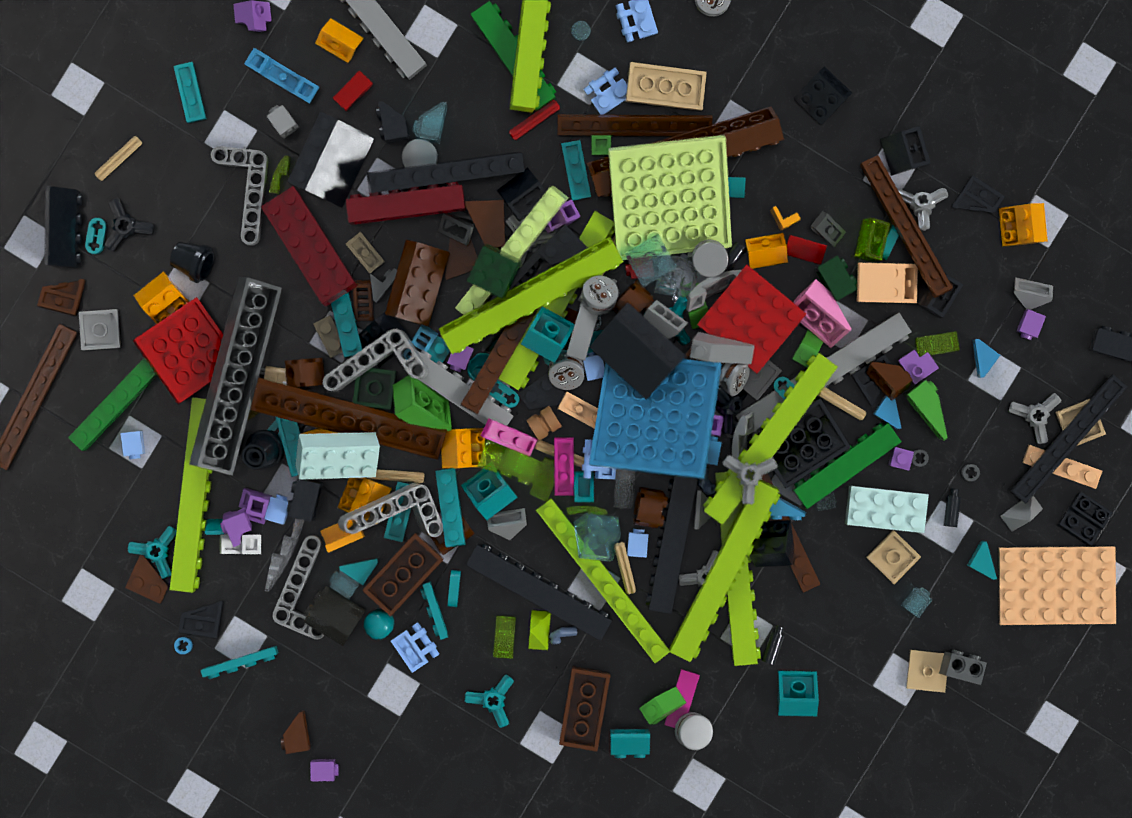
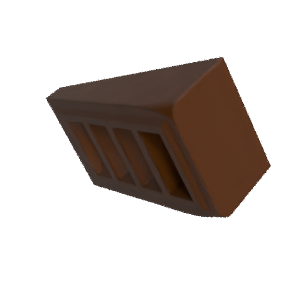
[352,280,374,321]

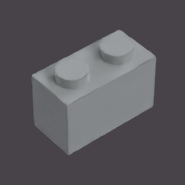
[267,105,299,139]

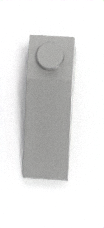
[690,332,755,364]

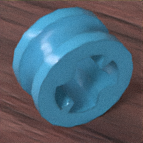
[174,637,193,654]

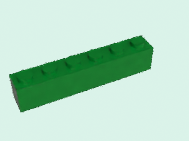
[471,1,556,112]
[68,357,158,451]
[792,422,902,509]

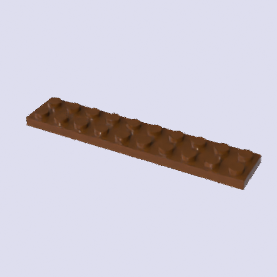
[250,378,447,460]

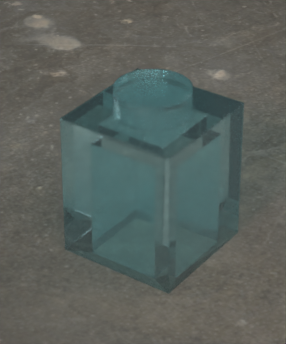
[329,571,360,599]
[901,587,932,618]

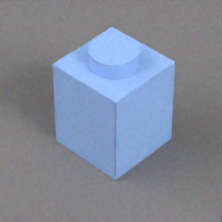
[583,352,605,381]
[120,431,145,460]
[265,494,289,524]
[627,529,648,558]

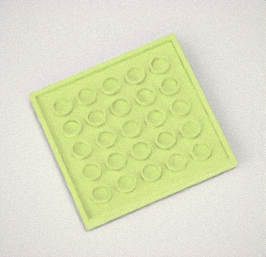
[608,135,732,260]

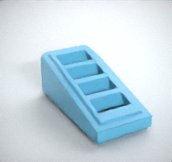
[403,325,438,360]

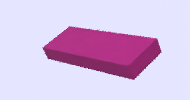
[480,418,538,457]
[554,437,574,496]
[664,669,700,728]

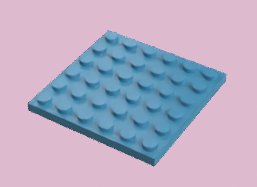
[589,359,722,479]

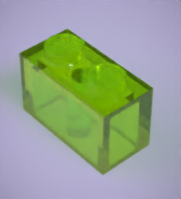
[855,218,890,262]
[498,447,542,486]

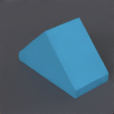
[972,339,1001,378]
[873,394,901,429]

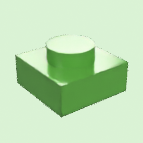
[592,135,611,155]

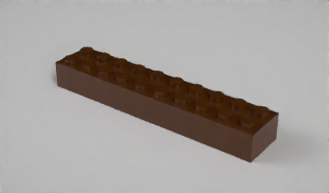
[587,106,784,197]

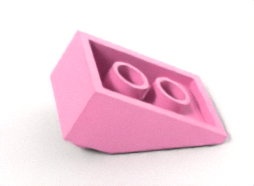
[793,279,851,348]

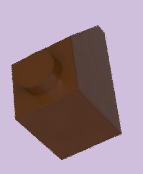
[866,362,913,401]
[281,710,311,754]

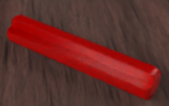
[509,100,560,140]

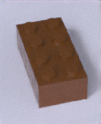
[385,240,449,326]
[362,533,444,617]
[559,666,610,751]

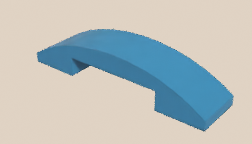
[244,48,320,104]

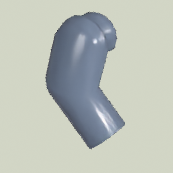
[697,468,716,495]
[549,626,577,644]

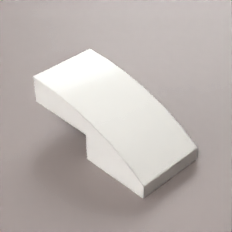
[220,534,261,554]

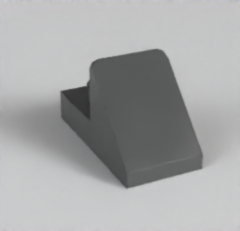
[811,211,846,247]
[370,268,397,304]

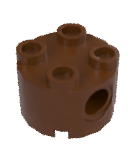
[612,280,654,314]
[285,358,324,387]
[633,487,668,528]

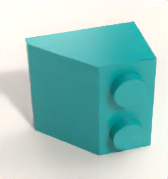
[521,307,575,363]
[461,462,517,520]
[778,671,819,716]
[610,729,650,758]

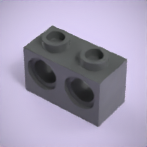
[939,649,987,685]

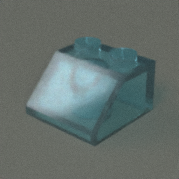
[413,102,448,144]
[625,234,678,287]
[574,513,621,562]

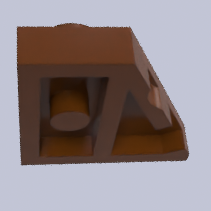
[445,238,478,280]
[37,279,85,316]
[125,555,169,604]

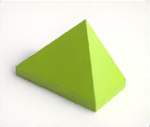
[529,610,551,650]

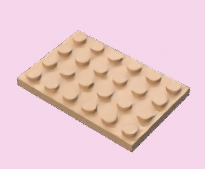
[998,546,1116,625]

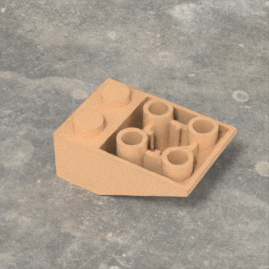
[857,263,918,303]

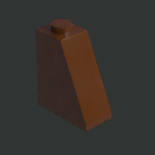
[465,200,505,250]

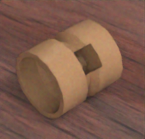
[526,406,562,441]

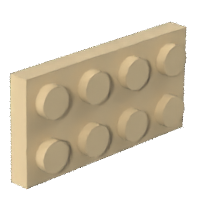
[625,62,706,111]

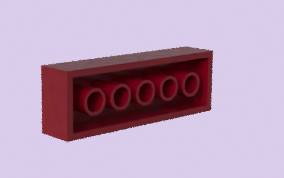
[346,182,466,225]
[261,186,358,307]

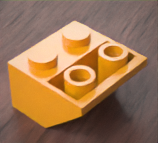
[999,203,1048,246]
[133,271,189,324]
[441,428,486,468]
[337,478,391,520]

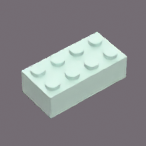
[296,432,380,479]
[845,486,928,533]

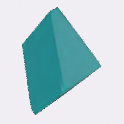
[728,177,746,198]
[205,519,224,535]

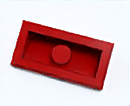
[333,70,373,112]
[786,235,827,265]

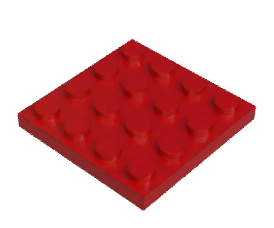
[697,264,806,374]
[133,297,223,404]

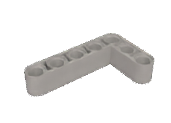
[211,146,269,246]
[323,329,429,391]
[338,483,443,537]
[273,535,327,639]

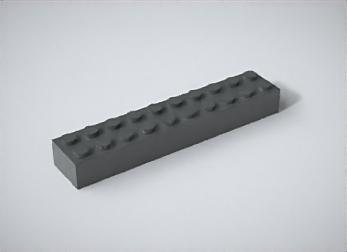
[189,277,282,476]

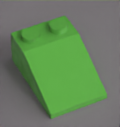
[393,375,452,431]
[904,380,948,440]

